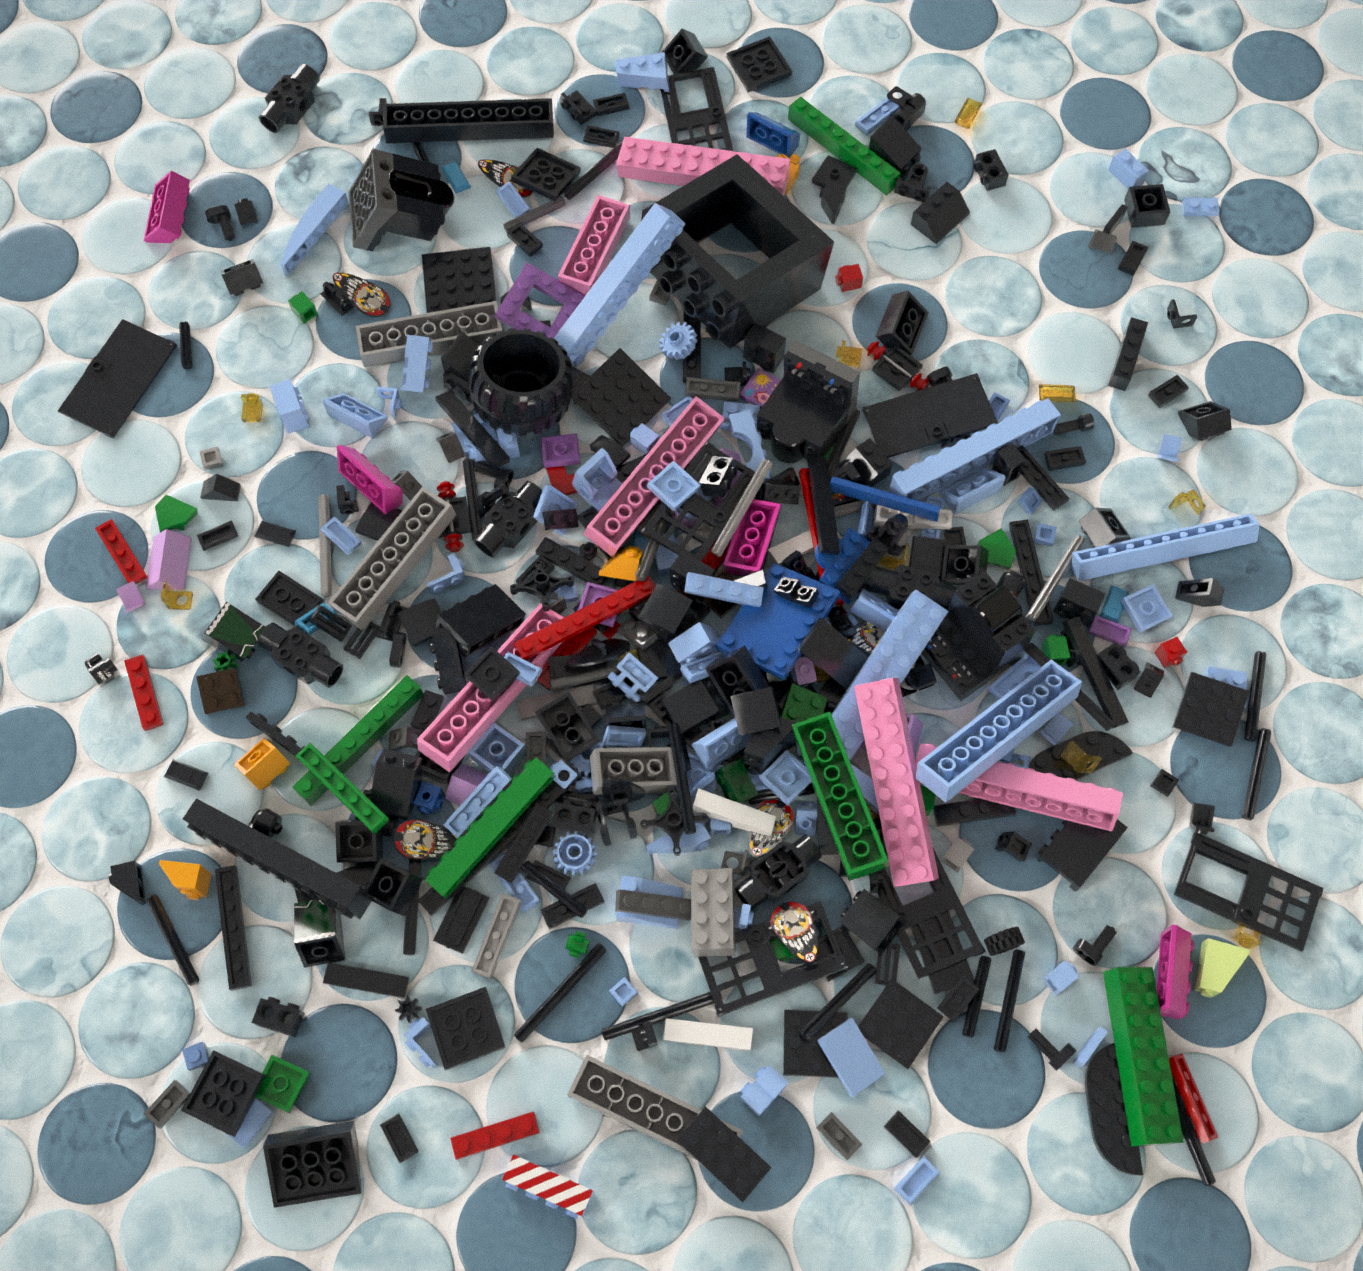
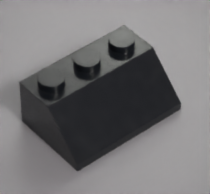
[910,182,970,244]
[875,291,928,355]
[430,627,467,695]

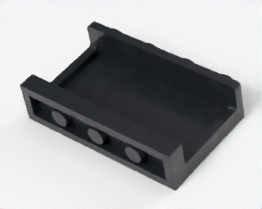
[435,584,526,658]
[1037,819,1128,892]

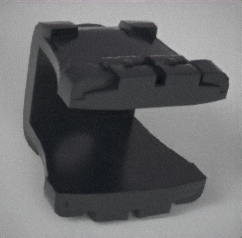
[596,795,637,846]

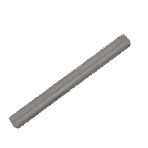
[711,459,772,557]
[318,494,332,597]
[1026,535,1085,622]

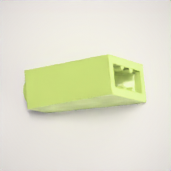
[1194,938,1250,998]

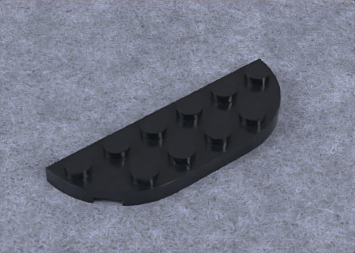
[1028,731,1133,780]
[1084,1043,1143,1176]

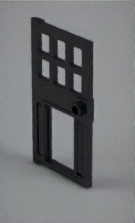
[660,67,733,151]
[640,442,756,561]
[1173,832,1324,952]
[868,848,986,980]
[698,901,849,1017]

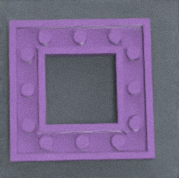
[494,262,585,338]

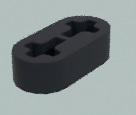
[389,632,407,668]

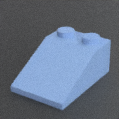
[616,876,683,929]

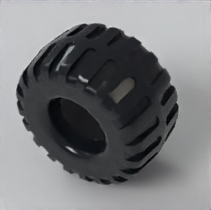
[468,328,574,436]

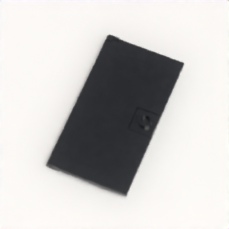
[58,319,177,438]
[863,373,998,458]

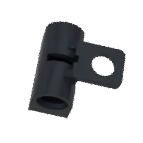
[887,86,926,131]

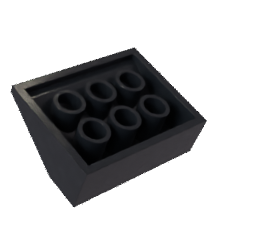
[263,1121,362,1208]

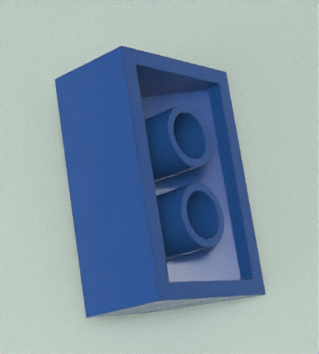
[746,112,800,158]

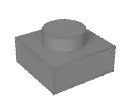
[200,446,223,470]

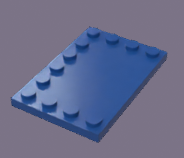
[715,563,841,680]

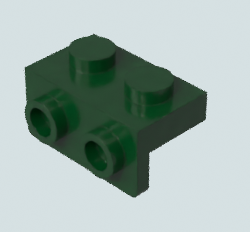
[714,759,759,803]

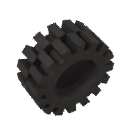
[984,926,1025,956]

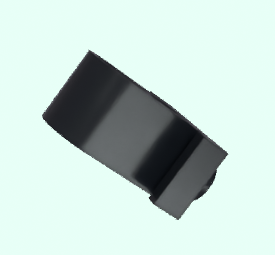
[894,164,931,202]
[866,514,908,557]

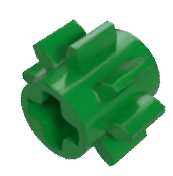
[212,651,238,672]
[565,931,590,958]

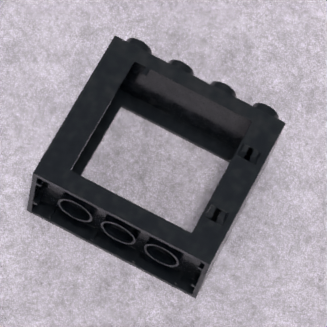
[641,154,834,349]

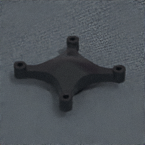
[510,560,574,612]
[640,788,709,856]

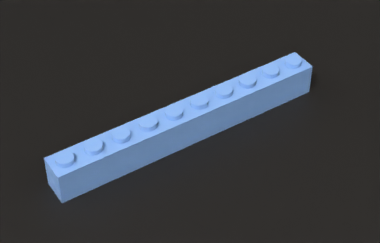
[1071,513,1260,581]

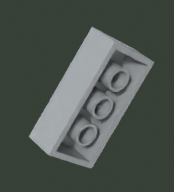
[590,747,677,795]
[691,868,736,957]

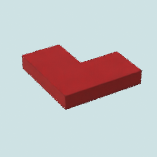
[545,466,578,496]

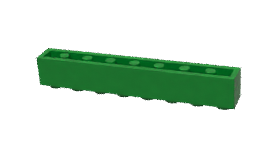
[788,96,900,196]
[292,675,424,806]
[425,757,556,899]

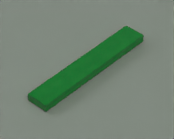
[295,743,389,835]

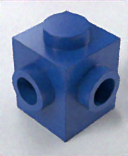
[414,781,444,815]

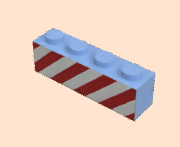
[502,1154,594,1219]

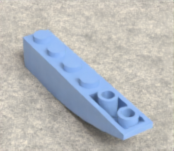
[281,184,349,276]

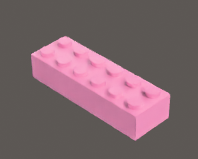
[558,195,631,296]

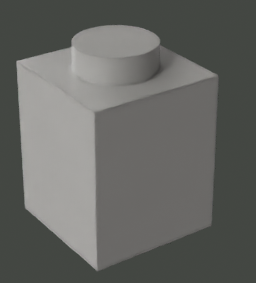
[941,837,974,873]

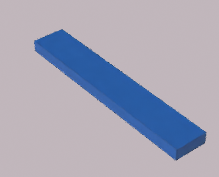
[830,477,940,522]

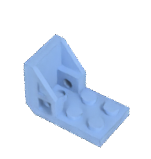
[572,448,622,513]

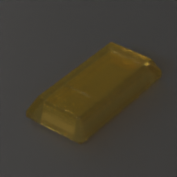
[954,98,982,129]
[1039,384,1076,402]

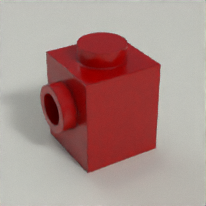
[835,264,863,292]
[1154,637,1188,669]

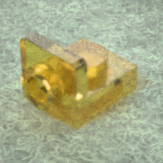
[836,340,863,368]
[241,393,263,422]

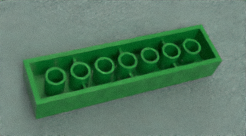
[792,712,888,881]
[1103,967,1184,1147]

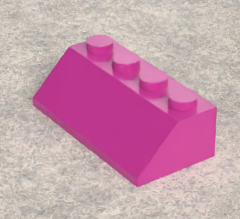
[143,170,190,243]
[336,445,403,515]
[723,499,781,577]
[1156,925,1194,1020]

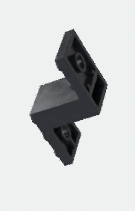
[816,795,882,893]

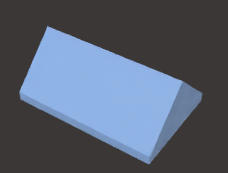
[323,393,388,439]
[939,467,1005,515]
[850,588,899,632]
[691,718,751,771]

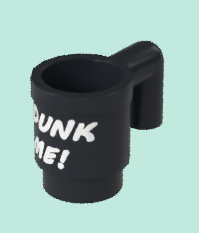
[84,653,118,685]

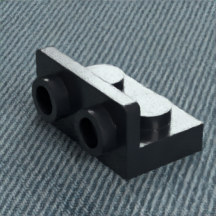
[560,90,597,125]

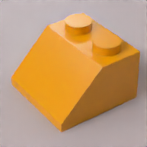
[599,546,644,581]
[234,738,290,791]
[159,860,212,900]

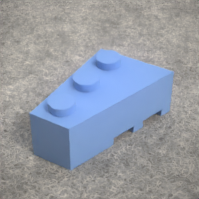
[616,52,669,92]
[401,335,433,393]

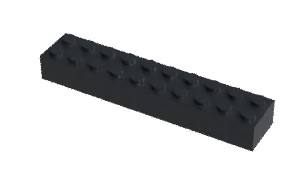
[383,98,554,143]
[183,798,373,920]

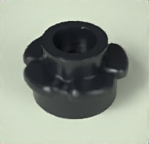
[579,542,597,560]

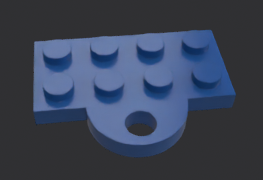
[815,527,870,605]

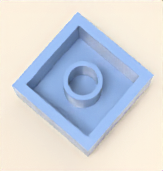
[269,379,310,434]
[668,622,720,664]
[469,722,526,774]

